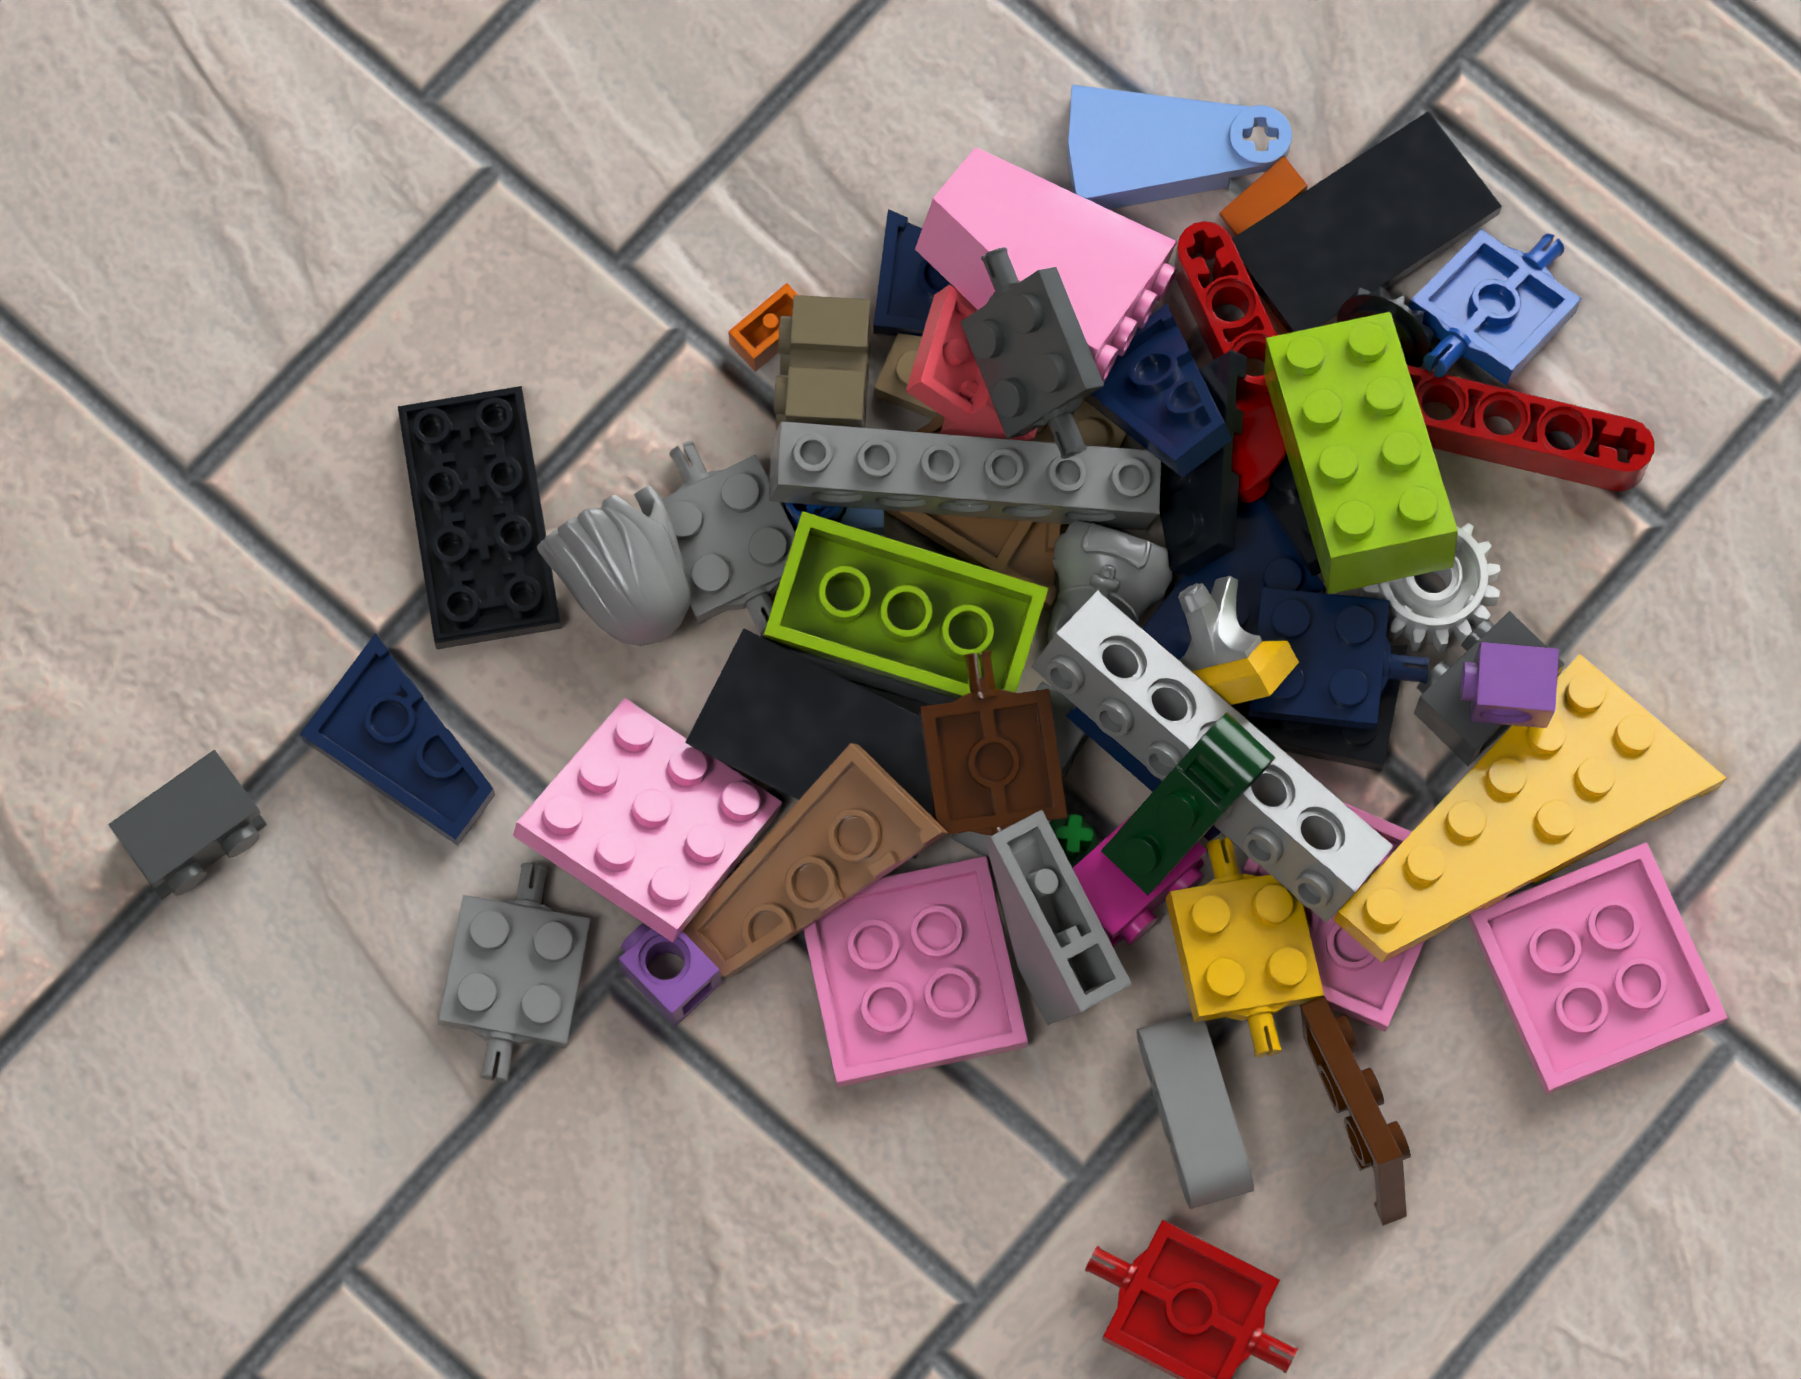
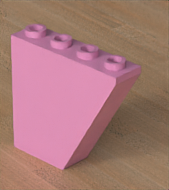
[915,147,1177,383]

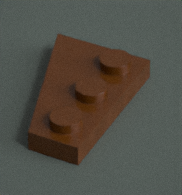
[1300,996,1411,1226]

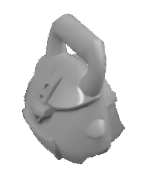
[1048,520,1172,641]

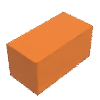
[728,283,798,372]

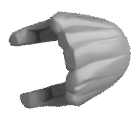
[537,486,691,646]

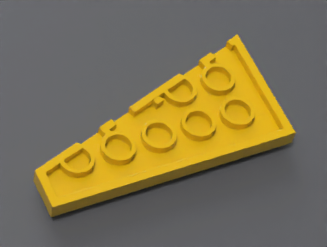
[1333,654,1726,963]

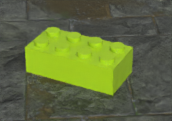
[1264,312,1458,594]
[763,511,1048,699]

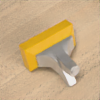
[1178,576,1299,705]

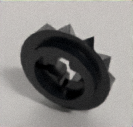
[1337,286,1434,368]

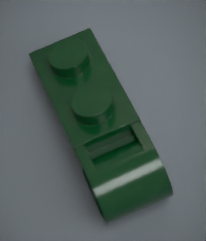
[1101,712,1276,896]

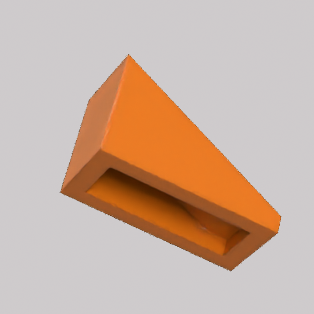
[1219,156,1308,236]

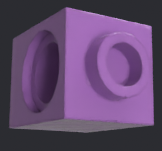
[1460,642,1559,728]
[618,923,722,1027]

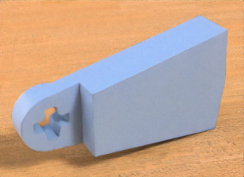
[1067,85,1292,210]

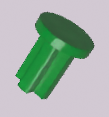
[1049,814,1098,868]

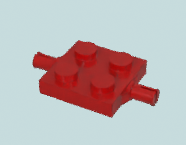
[1085,1220,1298,1379]

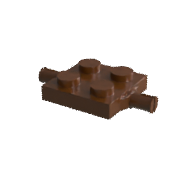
[919,651,1067,836]

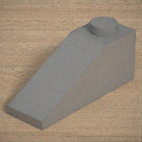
[985,810,1132,1025]

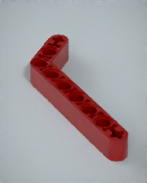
[1174,221,1655,492]

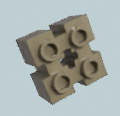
[774,295,871,430]

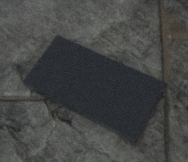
[1232,111,1502,333]
[398,386,562,650]
[685,628,934,860]

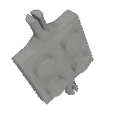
[662,441,795,637]
[438,863,591,1082]

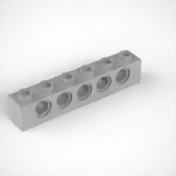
[769,421,1161,530]
[1031,590,1393,923]

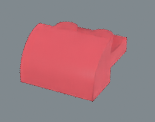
[906,284,1038,441]

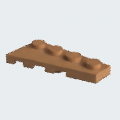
[683,743,948,978]

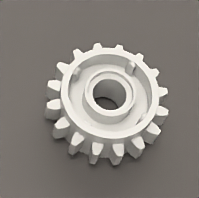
[1360,523,1501,653]

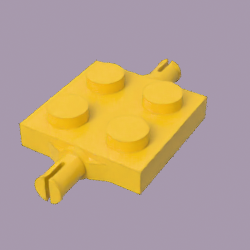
[1165,837,1324,1058]

